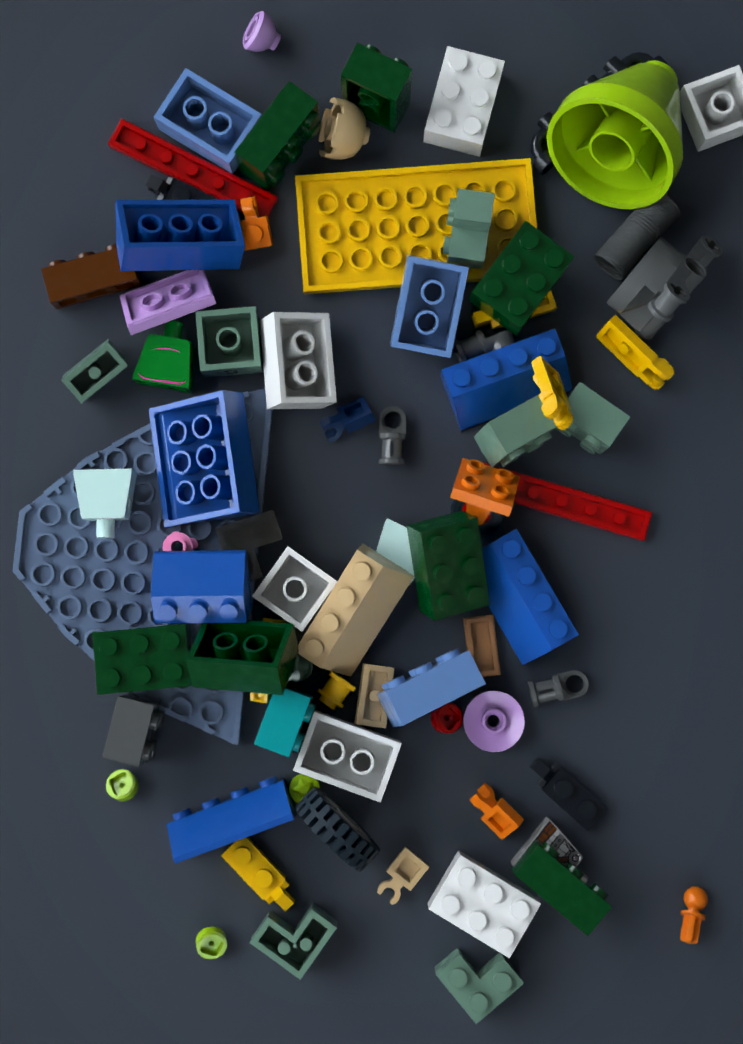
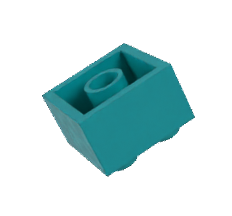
[254,686,317,757]

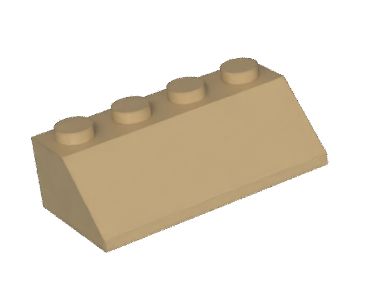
[298,544,414,677]

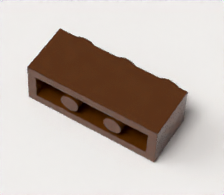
[41,244,142,310]

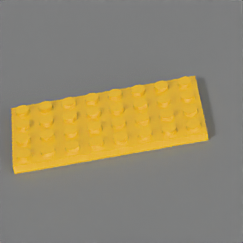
[295,158,537,295]

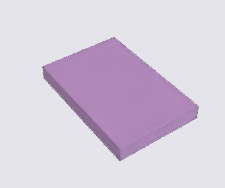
[120,270,216,335]

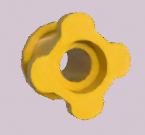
[317,671,356,710]

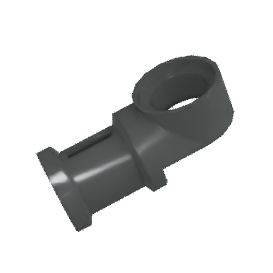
[453,330,516,363]
[378,406,406,465]
[527,670,589,708]

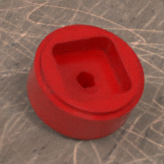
[431,703,463,733]

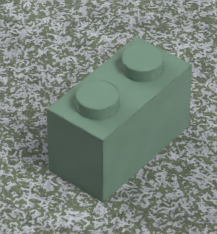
[61,338,128,404]

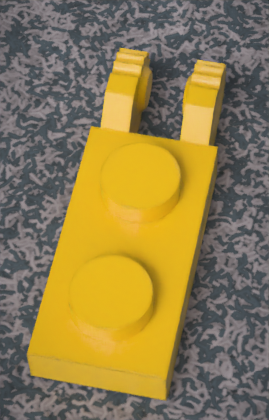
[596,314,675,390]
[531,356,574,430]

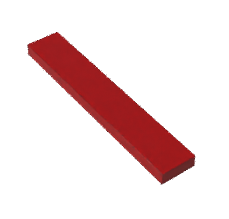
[108,118,278,218]
[482,462,653,542]

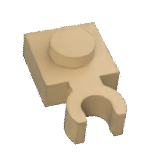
[377,846,429,905]

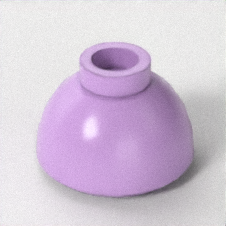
[243,11,281,52]

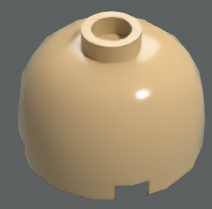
[319,97,370,160]

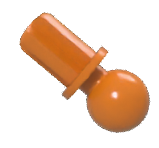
[680,886,708,944]

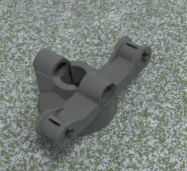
[606,235,723,340]

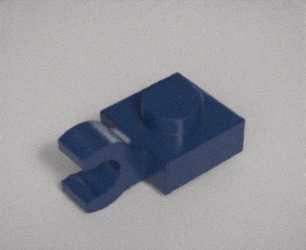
[320,396,375,442]

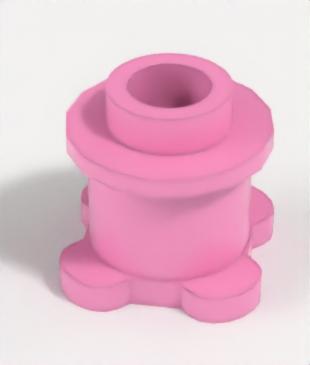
[162,531,198,551]

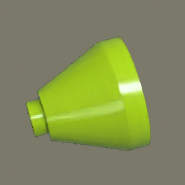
[547,60,683,209]

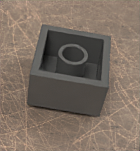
[102,694,165,767]

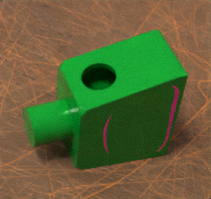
[132,320,194,394]

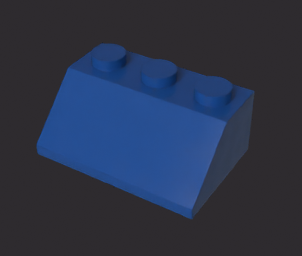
[151,550,252,623]

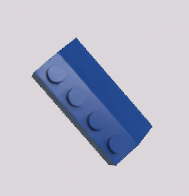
[115,200,245,271]
[440,328,573,431]
[482,529,579,665]
[167,776,297,864]

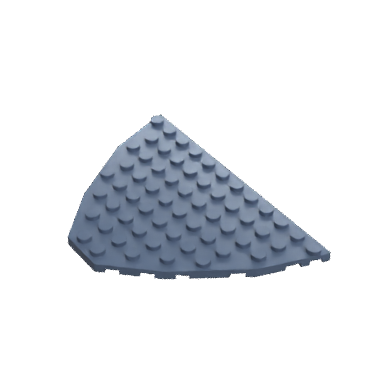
[12,387,273,745]

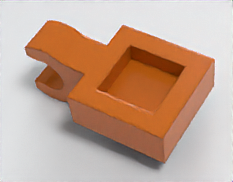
[240,196,274,251]
[470,783,524,840]

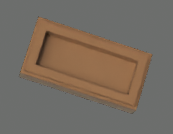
[463,615,501,677]

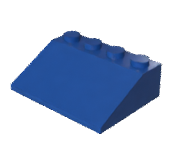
[149,390,260,528]

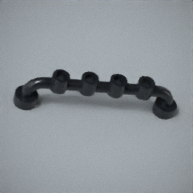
[530,52,668,175]

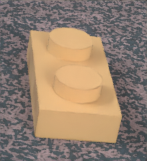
[354,663,394,728]

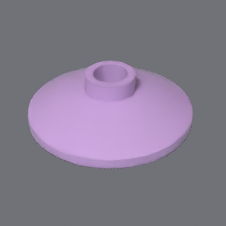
[463,691,525,752]

